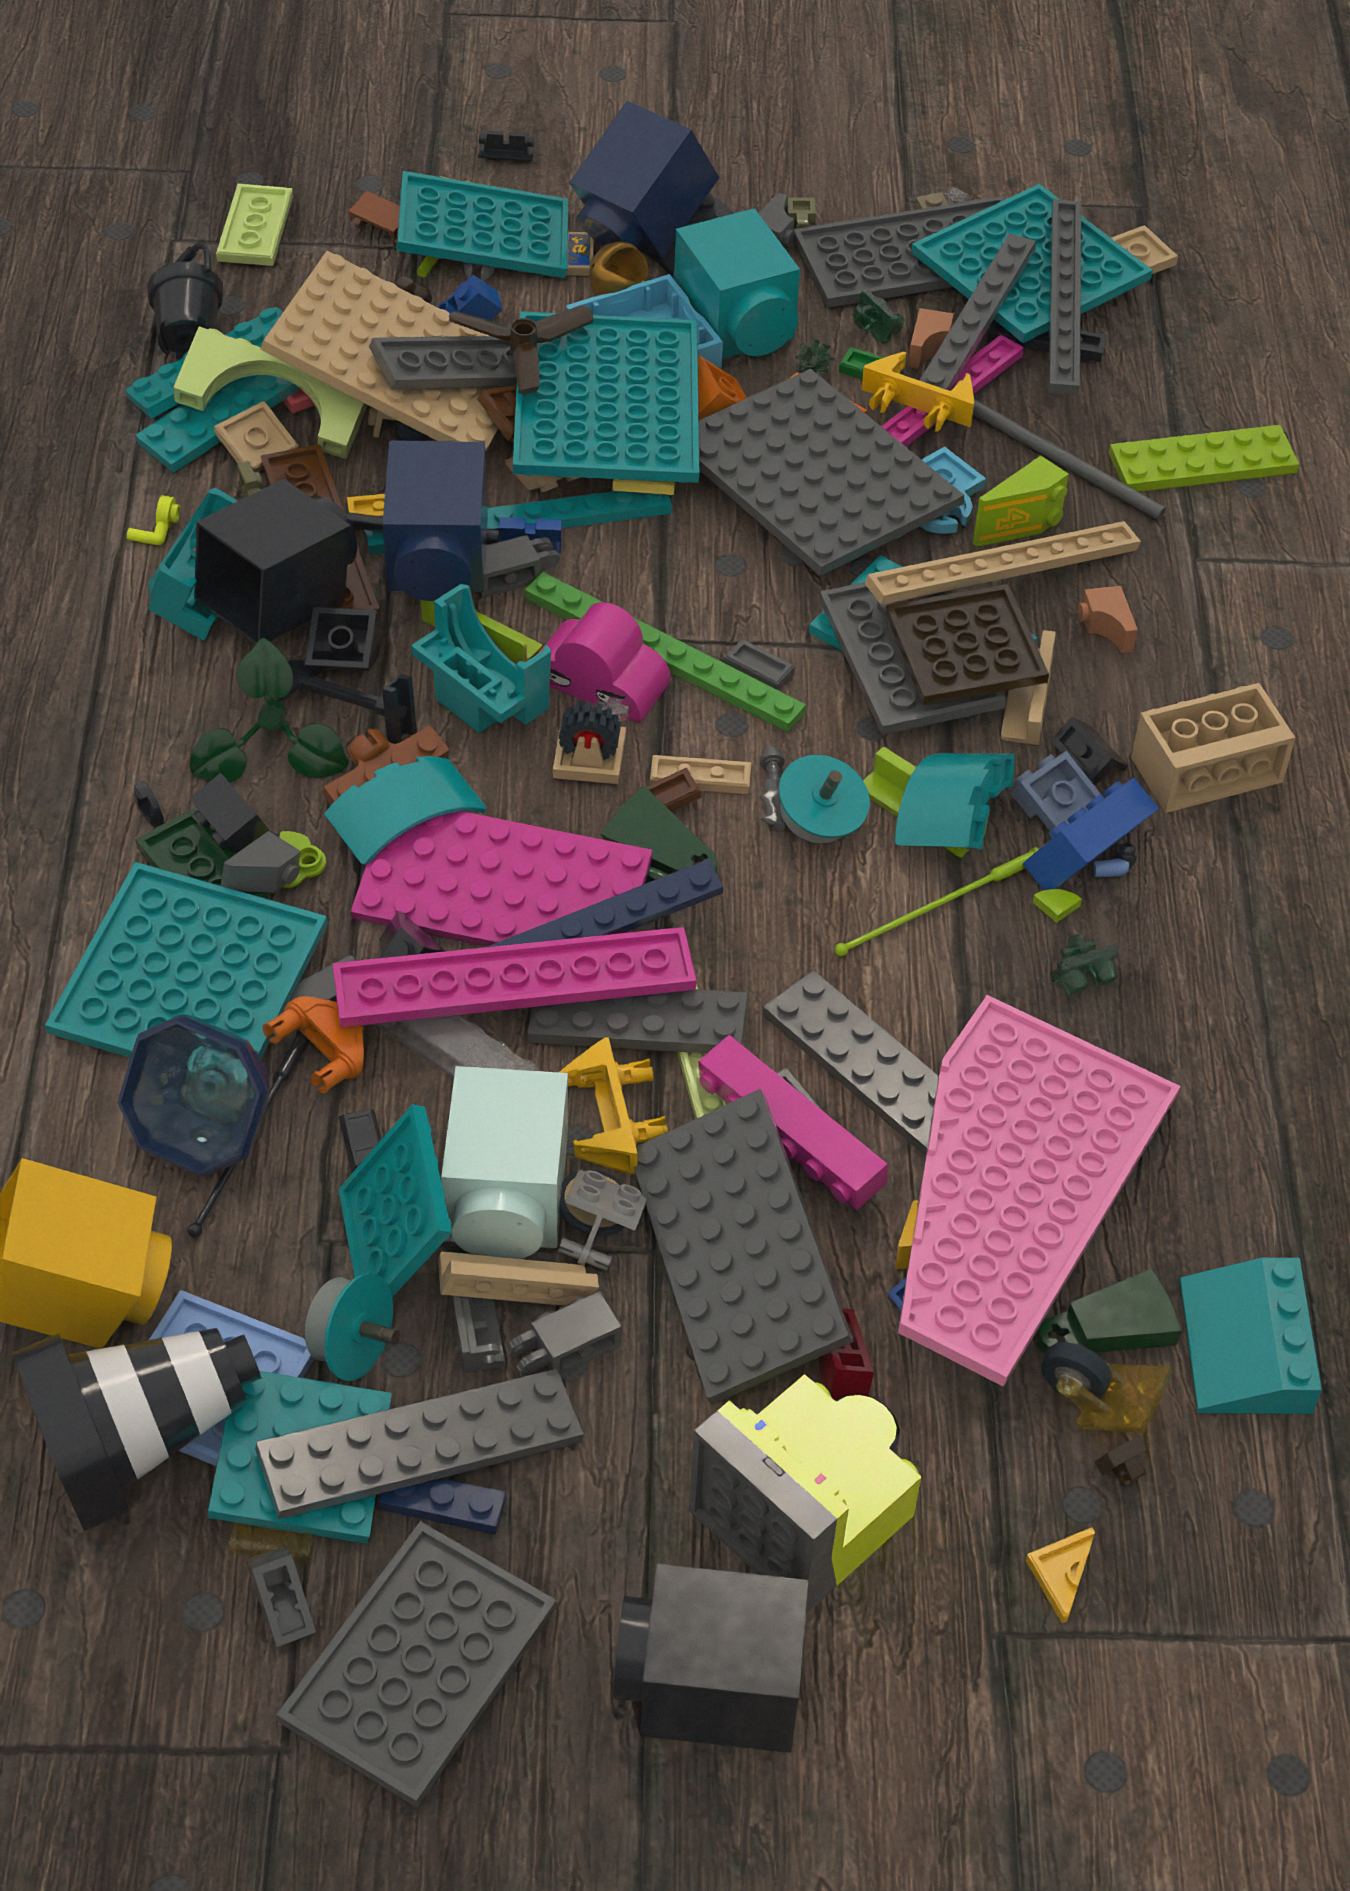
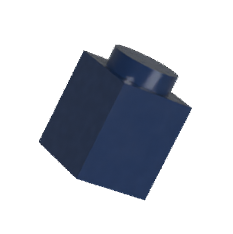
[569,101,720,259]
[383,441,488,601]

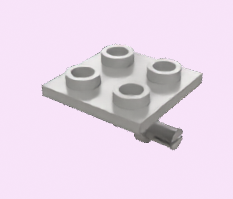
[558,1169,647,1271]

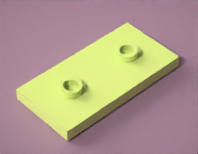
[216,184,293,266]

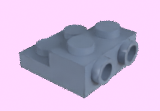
[1011,751,1100,831]

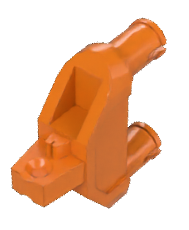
[262,996,364,1094]

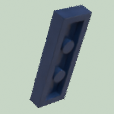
[379,1478,506,1535]

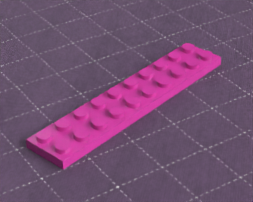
[332,927,697,1027]

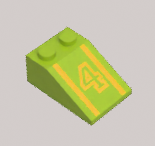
[973,456,1069,547]

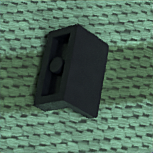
[1051,717,1129,785]

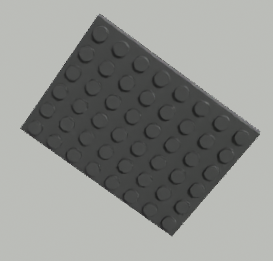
[698,369,964,576]

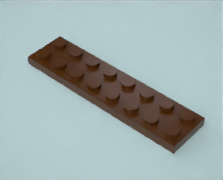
[261,444,380,617]

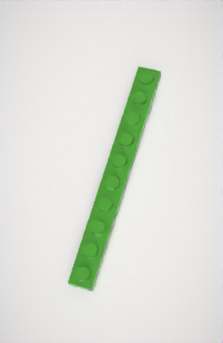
[525,572,806,732]

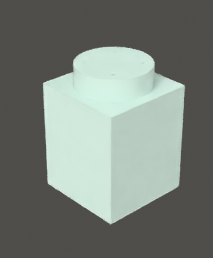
[441,1066,568,1259]

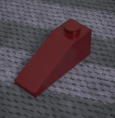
[819,1308,874,1402]

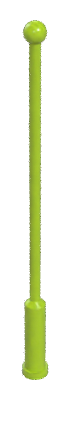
[834,847,1039,957]

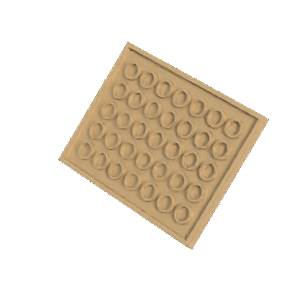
[260,251,508,452]

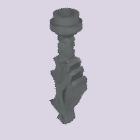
[760,747,785,832]

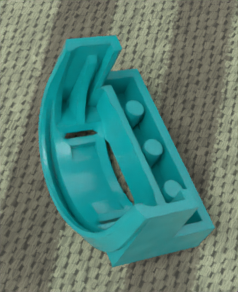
[146,488,238,641]

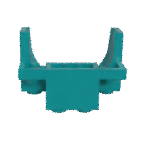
[411,584,551,733]

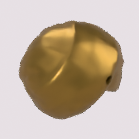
[589,242,650,296]

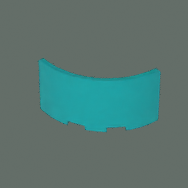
[895,753,1015,849]
[324,756,487,865]

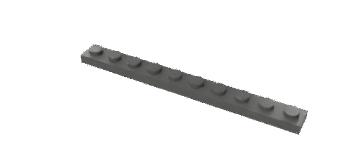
[1048,199,1081,395]

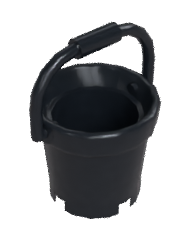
[147,242,223,360]

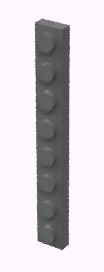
[919,233,1036,391]

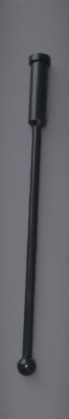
[187,1030,311,1238]

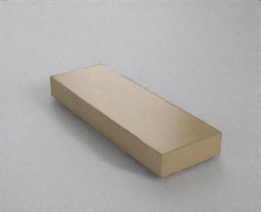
[650,755,751,794]

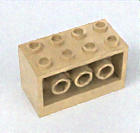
[1131,683,1296,813]

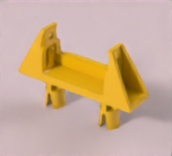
[861,352,974,432]
[559,1037,668,1175]

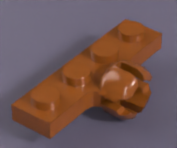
[322,725,450,805]

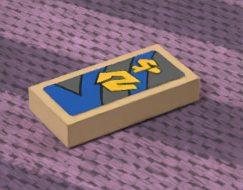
[566,232,594,276]

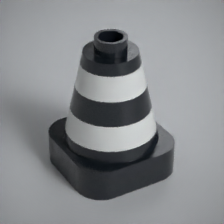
[12,1328,262,1531]

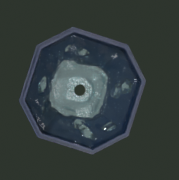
[117,1015,269,1177]

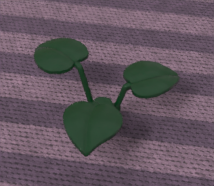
[190,638,349,783]

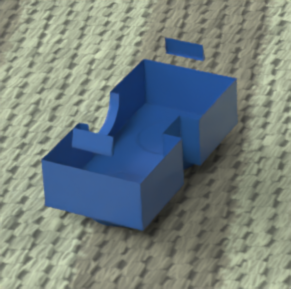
[499,517,562,553]

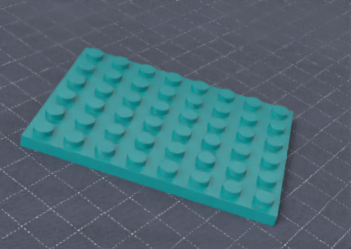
[513,311,699,483]

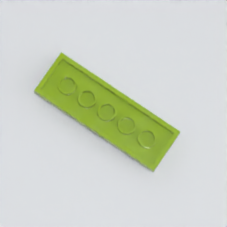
[1109,425,1299,492]

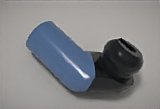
[1093,843,1137,878]

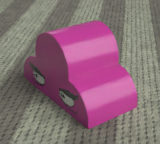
[538,602,671,723]

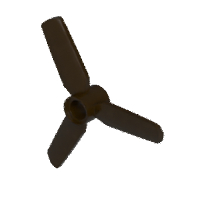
[449,305,593,394]

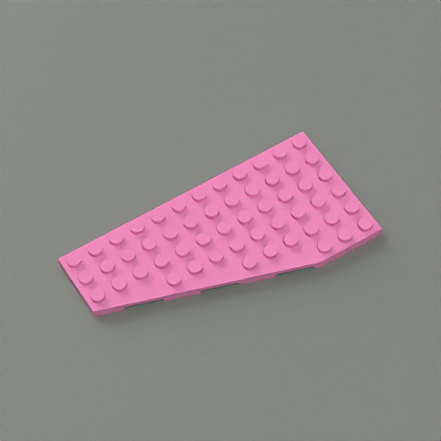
[898,995,1181,1386]

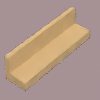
[1001,630,1056,745]
[438,1252,599,1306]

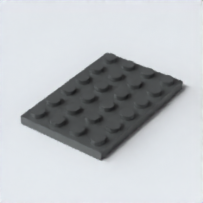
[819,582,1006,735]
[276,1521,557,1808]

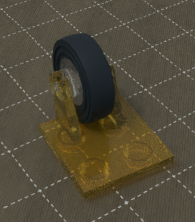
[1041,1342,1173,1433]

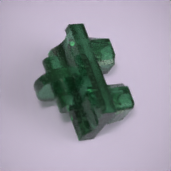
[852,290,905,343]
[1050,934,1119,995]

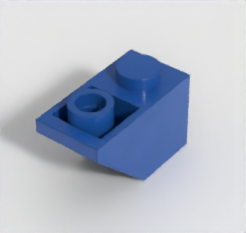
[437,275,503,321]

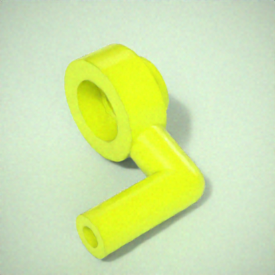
[127,495,181,546]

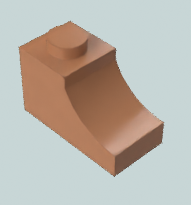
[908,308,954,369]
[1078,586,1138,654]

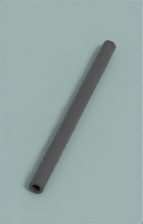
[973,399,1166,521]

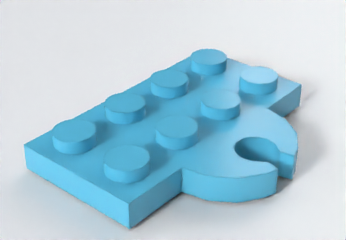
[895,446,986,539]

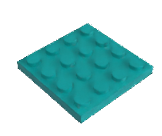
[338,1104,452,1297]
[207,1371,392,1544]

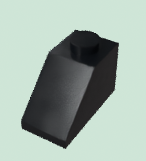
[379,911,446,958]

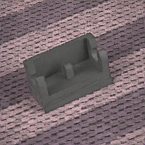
[451,1295,506,1373]

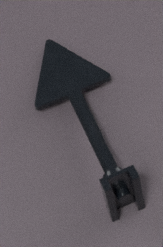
[274,660,417,744]

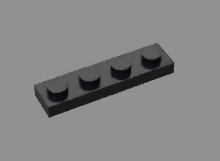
[987,319,1107,362]

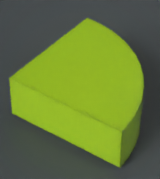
[1032,889,1082,923]

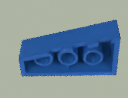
[1022,777,1159,890]

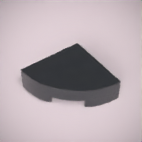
[134,780,165,828]

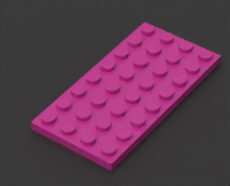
[351,811,653,946]

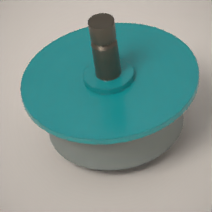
[778,755,870,843]
[305,1273,400,1381]

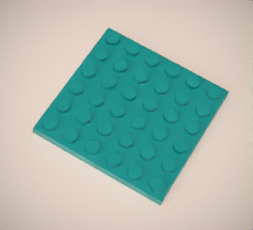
[911,184,1153,343]
[45,862,328,1092]

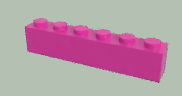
[698,1035,888,1211]

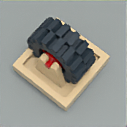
[553,702,626,784]

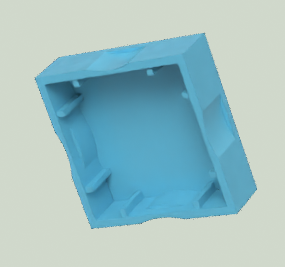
[566,274,723,369]

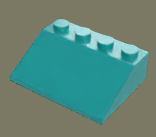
[1179,1257,1322,1414]

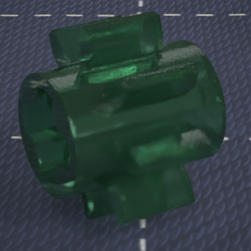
[795,339,834,374]

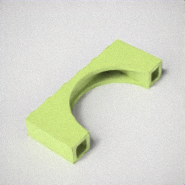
[173,327,368,459]

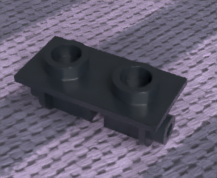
[478,130,535,162]

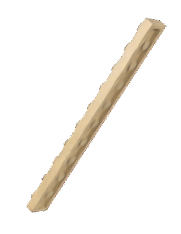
[865,521,1141,605]

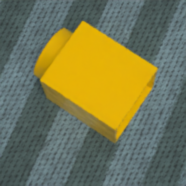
[0,1158,172,1349]

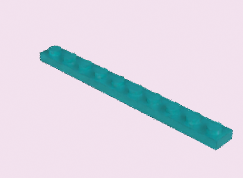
[364,491,672,555]

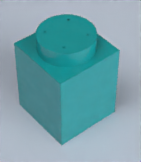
[674,208,800,359]

